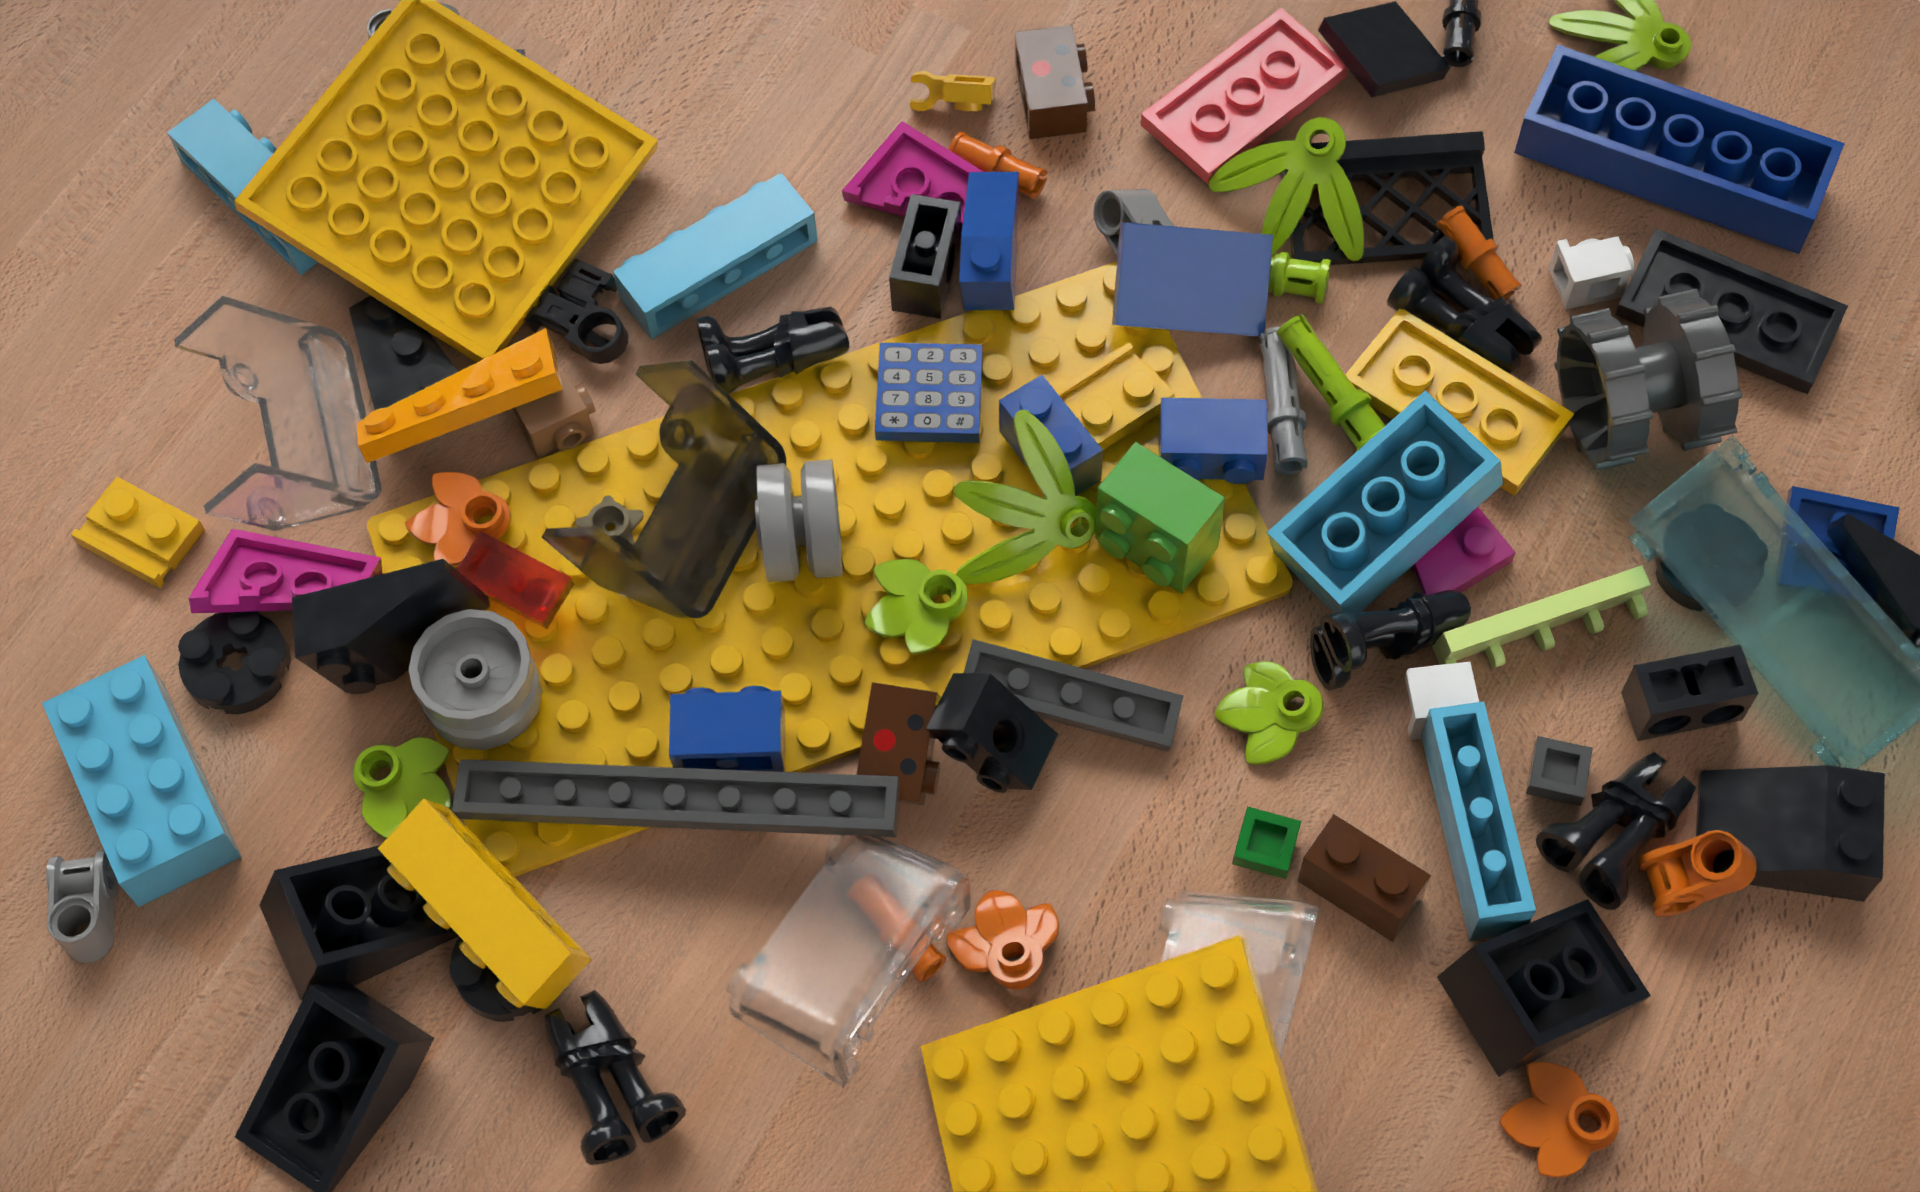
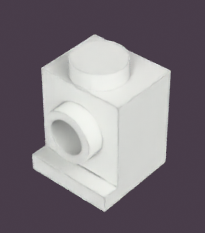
[1548,236,1634,310]

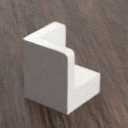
[1405,662,1479,740]

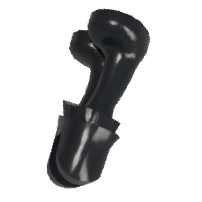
[1387,235,1542,374]
[696,307,849,396]
[1310,590,1471,691]
[1536,752,1696,910]
[545,990,686,1165]

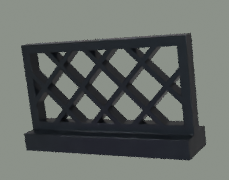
[1280,131,1494,265]

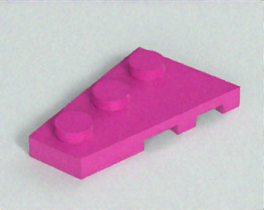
[842,121,1020,231]
[1411,507,1515,595]
[188,529,382,614]

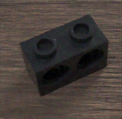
[1621,644,1759,741]

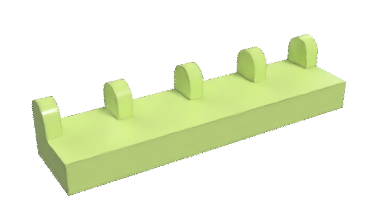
[1432,565,1651,668]

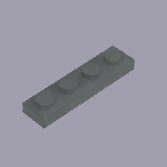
[964,639,1184,751]

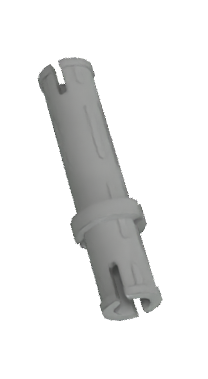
[1260,327,1308,475]

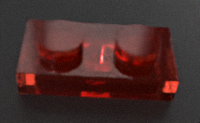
[456,531,575,629]

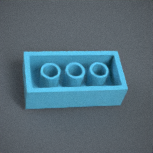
[1267,391,1503,613]
[42,655,241,907]

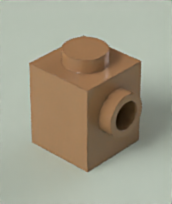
[513,370,596,459]

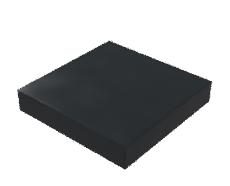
[1318,1,1450,97]

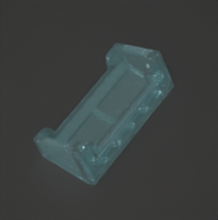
[1628,435,1920,769]

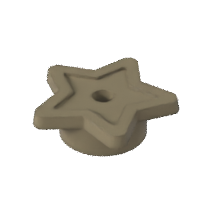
[575,495,644,557]

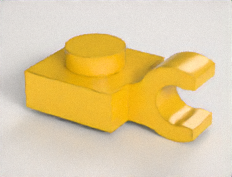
[910,71,996,111]

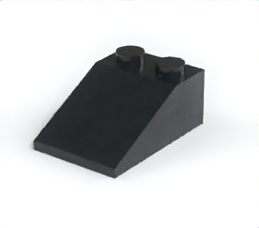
[292,559,490,694]
[1696,765,1885,902]
[259,845,459,1000]
[1437,899,1651,1077]
[235,981,434,1192]

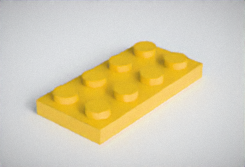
[1345,309,1574,496]

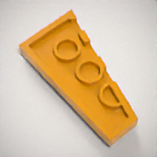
[357,328,563,463]

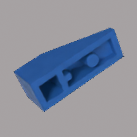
[959,172,1019,310]

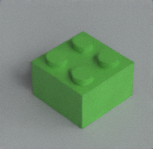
[1095,442,1225,593]

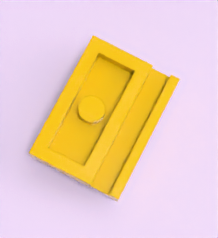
[1055,342,1175,450]
[71,476,205,588]

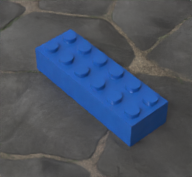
[1514,44,1845,254]

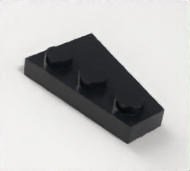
[349,295,458,410]

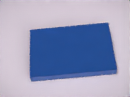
[1112,222,1273,337]

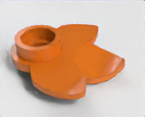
[405,472,511,566]
[947,890,1059,989]
[1499,1062,1619,1178]

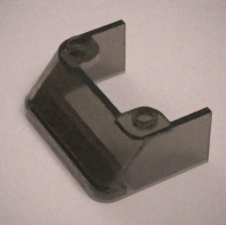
[541,360,786,618]

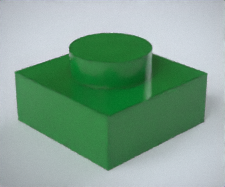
[1232,806,1301,879]

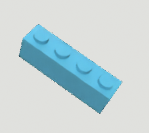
[167,98,318,275]
[613,173,818,340]
[1421,701,1536,941]

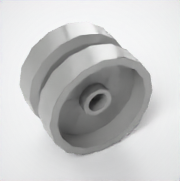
[755,459,843,583]
[408,609,543,750]

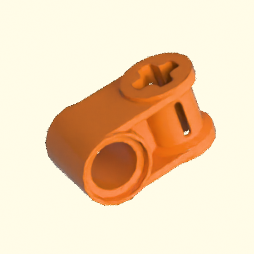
[1637,830,1757,917]

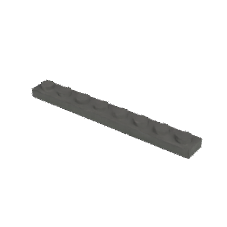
[452,759,901,837]

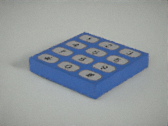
[875,342,983,443]

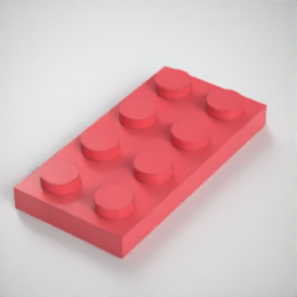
[1141,8,1348,184]

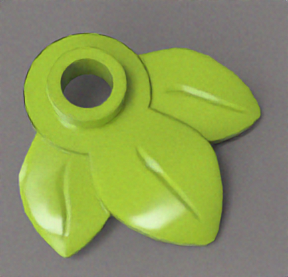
[864,559,968,654]
[1214,661,1324,765]
[353,737,452,839]

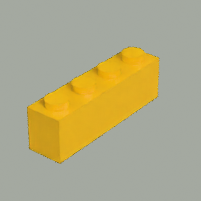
[378,799,592,1010]

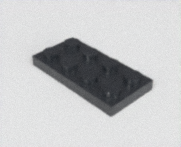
[1615,228,1848,395]

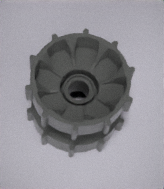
[1554,289,1743,471]

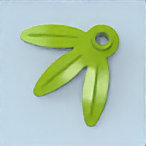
[1549,0,1691,71]
[1209,117,1364,261]
[954,409,1097,584]

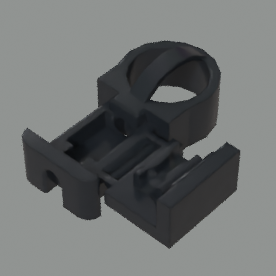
[525,259,628,364]

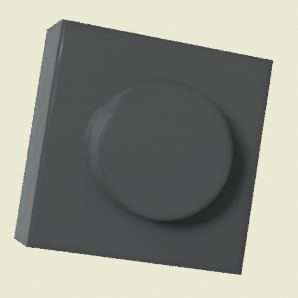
[1526,736,1593,806]

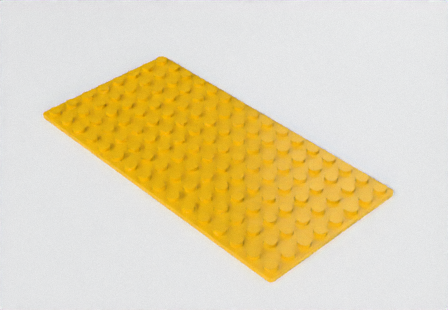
[367,261,1293,877]

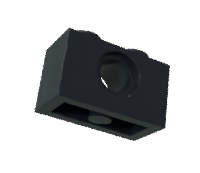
[889,194,962,319]
[926,673,1058,793]

